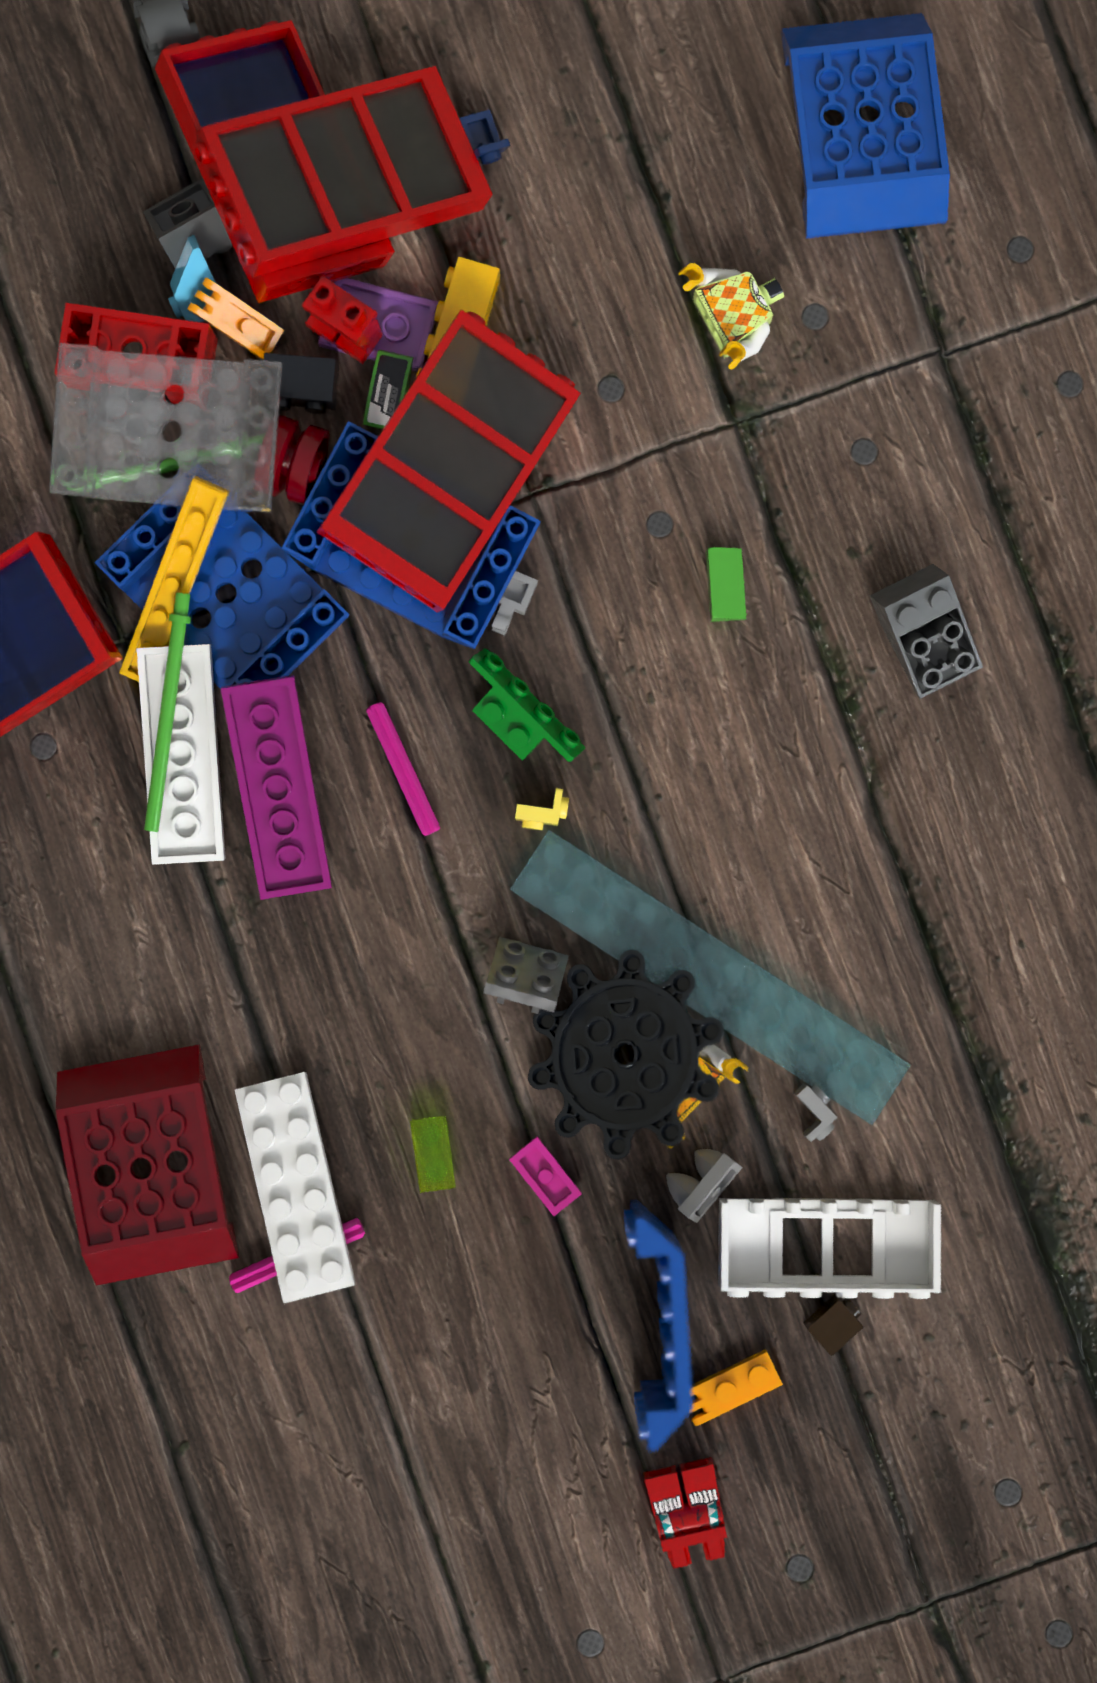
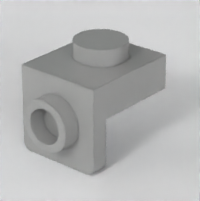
[793,1083,837,1142]

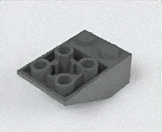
[870,564,983,699]

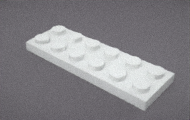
[137,644,226,865]
[235,1072,356,1304]

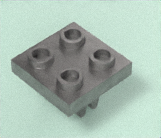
[483,937,569,1014]

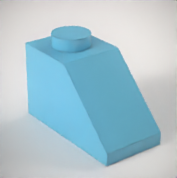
[168,235,217,322]

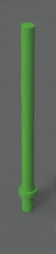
[144,592,191,832]

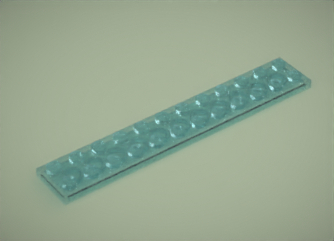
[510,830,911,1125]

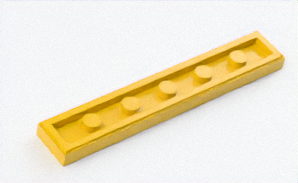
[119,476,229,682]

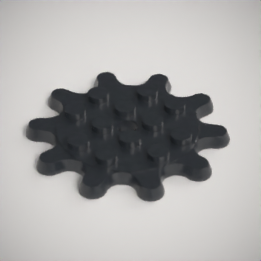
[528,950,724,1160]

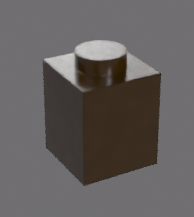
[803,1294,864,1356]

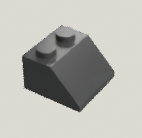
[143,178,233,269]

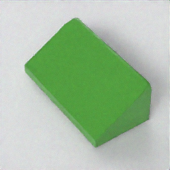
[706,547,746,622]

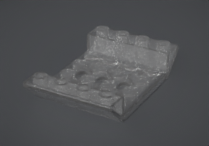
[49,343,282,512]

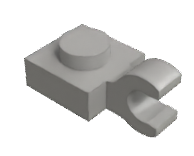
[492,571,538,636]

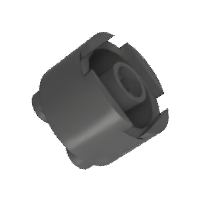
[132,0,200,74]

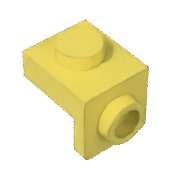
[515,788,569,830]

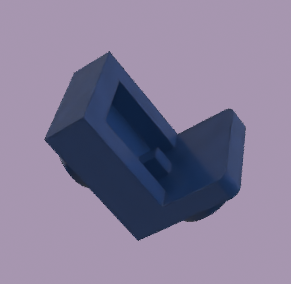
[459,109,511,165]

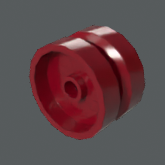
[256,415,330,506]

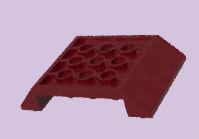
[56,1044,239,1286]

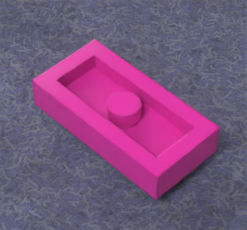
[509,1136,582,1216]

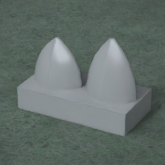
[666,1149,743,1223]

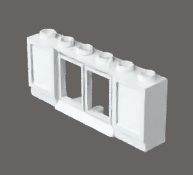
[718,1198,941,1299]

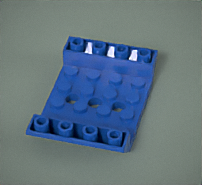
[781,13,950,239]
[281,421,541,649]
[94,462,350,689]
[624,1200,693,1451]

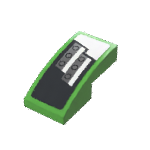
[363,349,414,432]

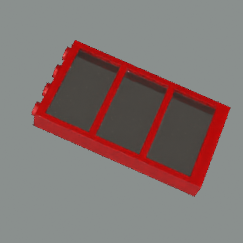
[193,66,493,278]
[317,309,581,613]

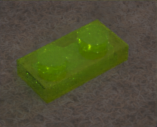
[410,1115,456,1193]

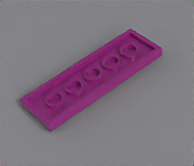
[221,675,332,900]

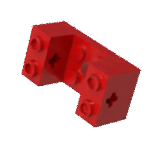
[54,303,218,409]

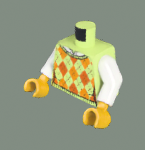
[678,263,784,370]

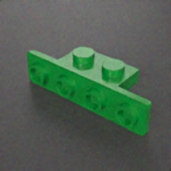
[469,648,585,762]

